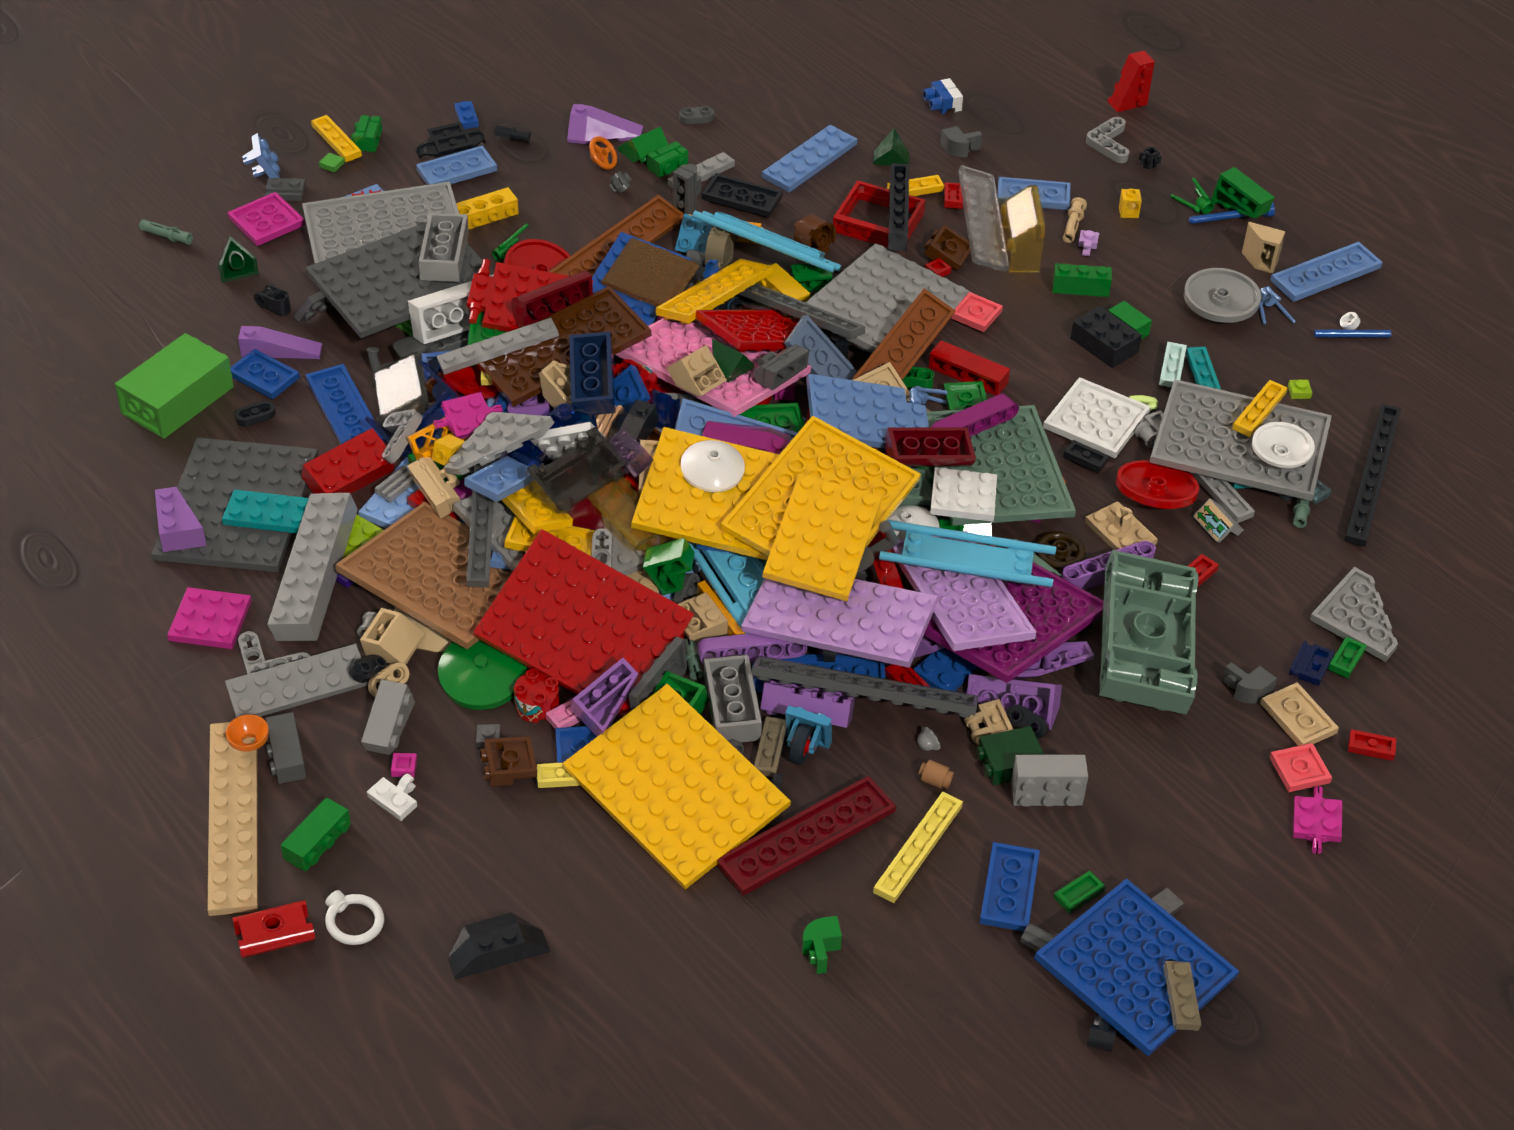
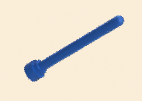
[1189,203,1275,224]

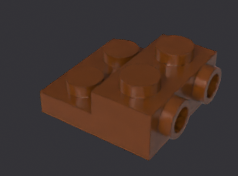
[923,224,974,270]
[480,736,538,786]

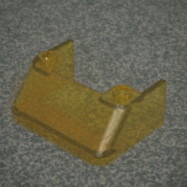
[1001,185,1045,272]

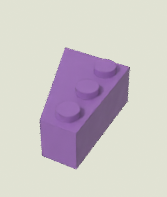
[155,487,206,552]

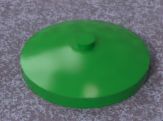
[438,640,528,710]

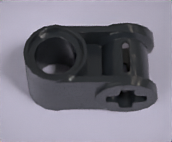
[254,284,291,316]

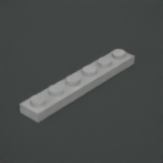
[437,318,559,375]

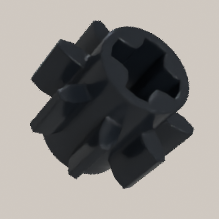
[1139,147,1162,169]

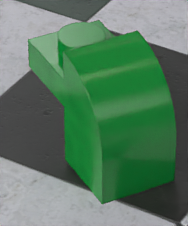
[802,916,842,974]

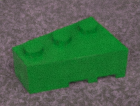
[1211,167,1275,219]

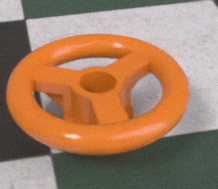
[589,136,617,170]

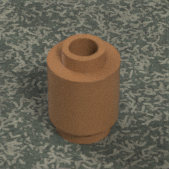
[918,759,954,789]

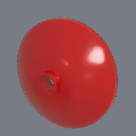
[443,366,499,399]

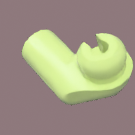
[1129,395,1158,411]

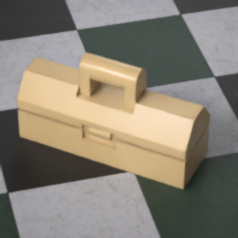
[407,457,461,519]

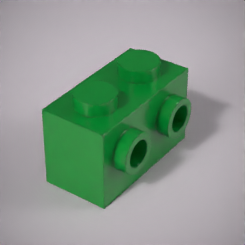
[790,262,832,292]

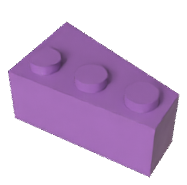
[571,658,638,736]

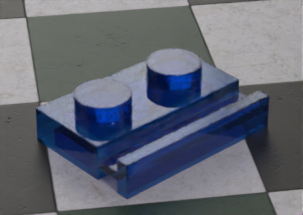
[649,389,680,430]
[1289,640,1335,686]

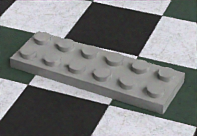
[225,644,369,718]

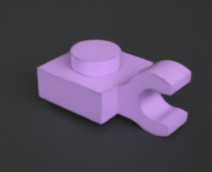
[1078,230,1099,256]

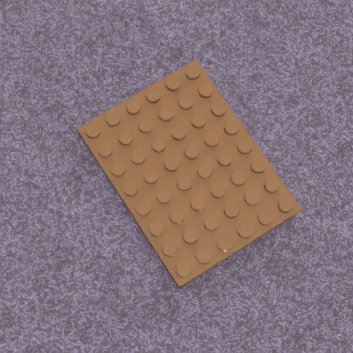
[336,502,513,649]

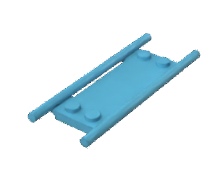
[692,210,841,273]
[879,520,1056,587]
[687,541,767,634]

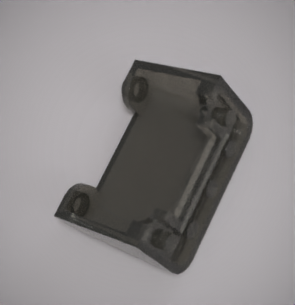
[371,352,431,436]
[524,427,626,514]

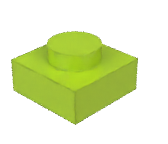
[1288,380,1312,399]

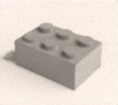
[1011,755,1088,806]

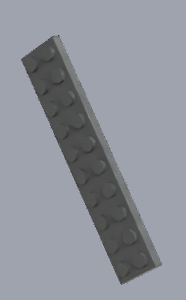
[752,656,978,717]

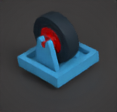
[785,705,832,765]

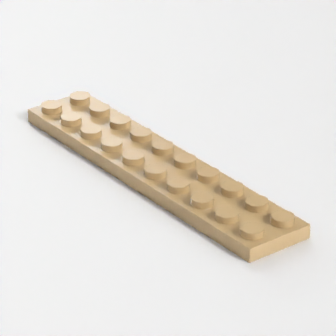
[208,722,258,916]

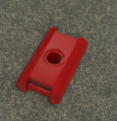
[232,900,315,958]

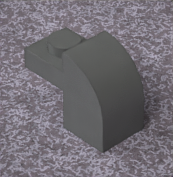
[940,126,983,157]
[1222,662,1277,704]

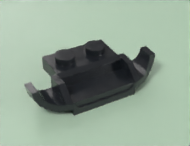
[416,122,486,158]

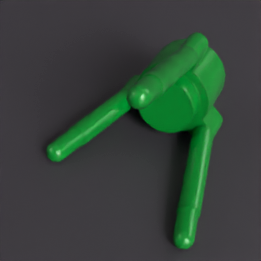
[1170,178,1215,214]
[492,224,529,263]

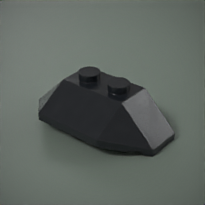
[448,912,550,980]

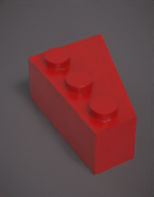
[1107,50,1155,112]

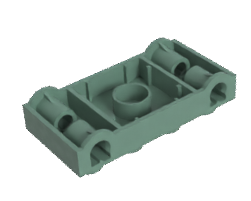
[1099,550,1198,715]

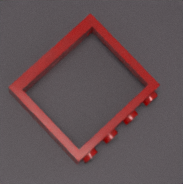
[833,180,925,252]

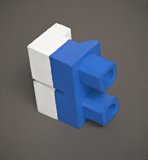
[923,78,963,114]

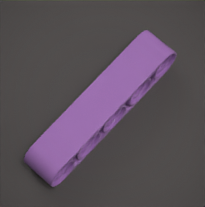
[1062,541,1156,590]
[697,634,807,665]

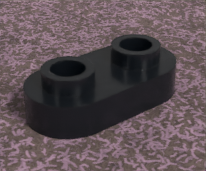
[235,401,276,426]
[349,655,388,683]
[1006,705,1049,739]

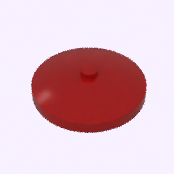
[503,239,570,272]
[1116,460,1199,509]

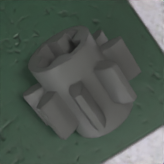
[609,171,631,193]

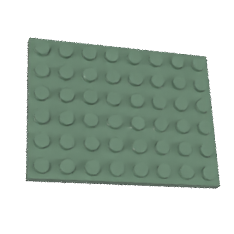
[927,405,1076,526]

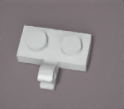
[367,773,417,821]

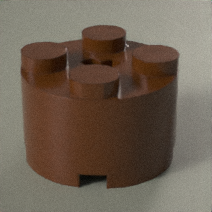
[794,213,836,254]

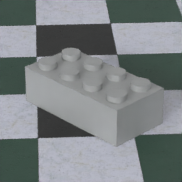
[419,213,469,282]
[704,655,762,742]

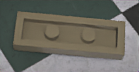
[754,717,786,777]
[1163,961,1201,1031]

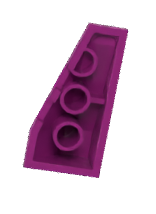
[702,421,790,455]

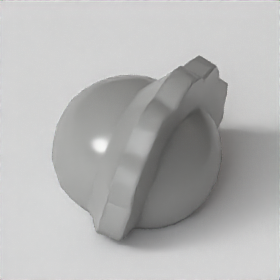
[917,726,940,751]

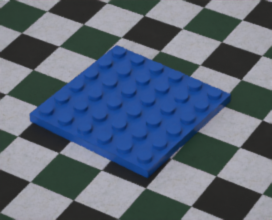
[1034,878,1239,1056]

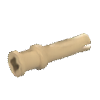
[1063,197,1087,243]

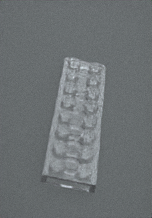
[958,165,1009,272]

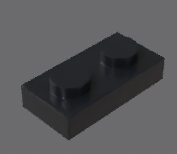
[1063,440,1109,473]

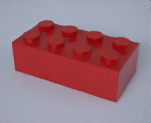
[301,428,396,494]

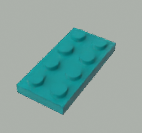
[222,489,309,533]

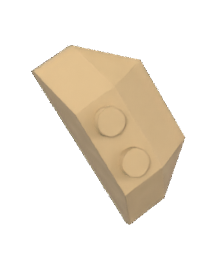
[539,360,599,426]

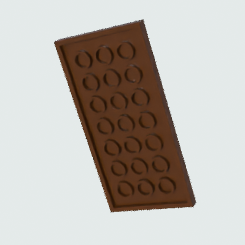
[476,286,652,407]

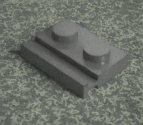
[265,178,306,201]

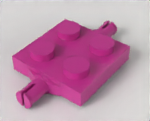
[433,392,503,439]
[1293,786,1342,854]

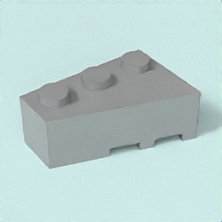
[361,679,415,756]

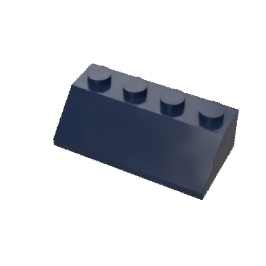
[569,331,616,415]

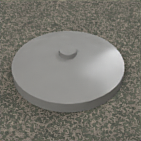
[1184,268,1261,323]

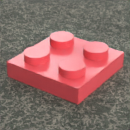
[951,292,1003,332]
[1269,743,1332,792]

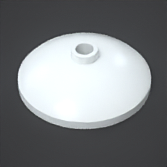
[1252,422,1315,468]
[681,440,745,492]
[888,505,939,540]

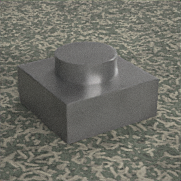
[476,724,500,748]

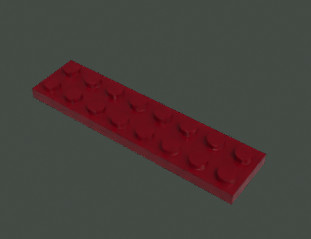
[717,775,896,896]

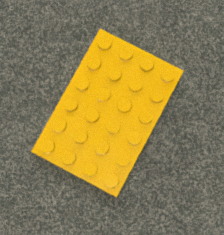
[762,474,882,601]

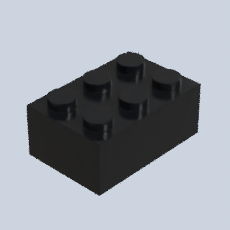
[1070,306,1142,368]

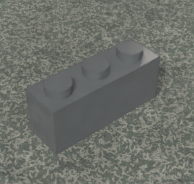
[266,712,306,784]

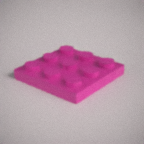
[227,192,305,246]
[167,587,252,649]

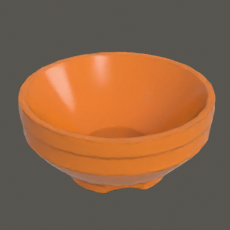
[226,715,269,752]

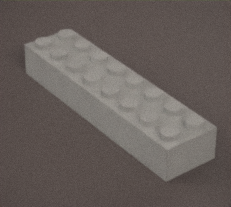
[267,493,358,641]

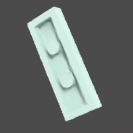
[1159,342,1187,387]

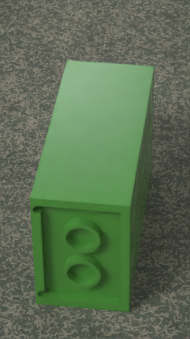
[115,333,234,439]

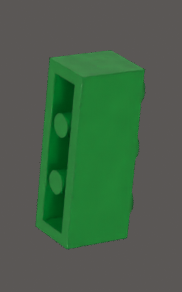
[1052,263,1112,297]
[281,797,351,872]

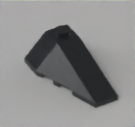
[600,399,659,481]

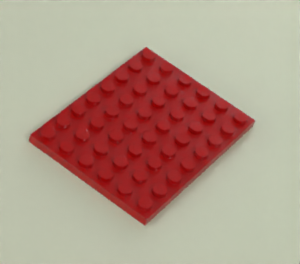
[473,529,694,719]

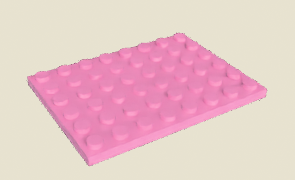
[615,318,811,417]

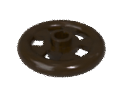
[1036,531,1086,570]

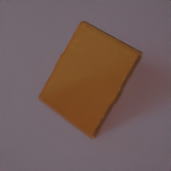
[601,238,699,307]

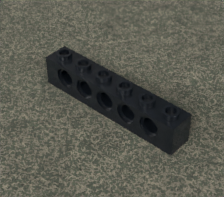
[888,163,909,251]

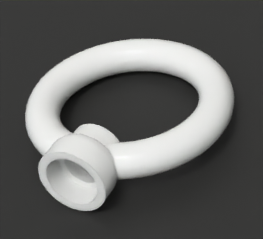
[325,890,384,945]

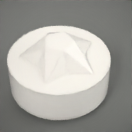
[1340,312,1360,330]

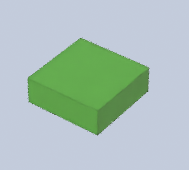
[319,153,345,173]

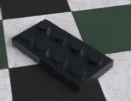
[702,173,783,217]

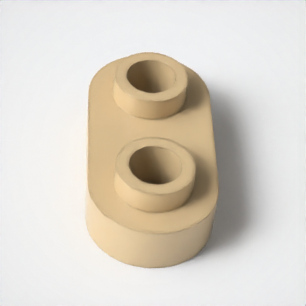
[368,662,409,697]

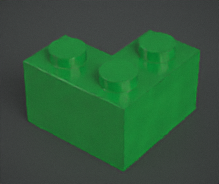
[643,538,695,595]

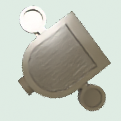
[705,226,738,271]

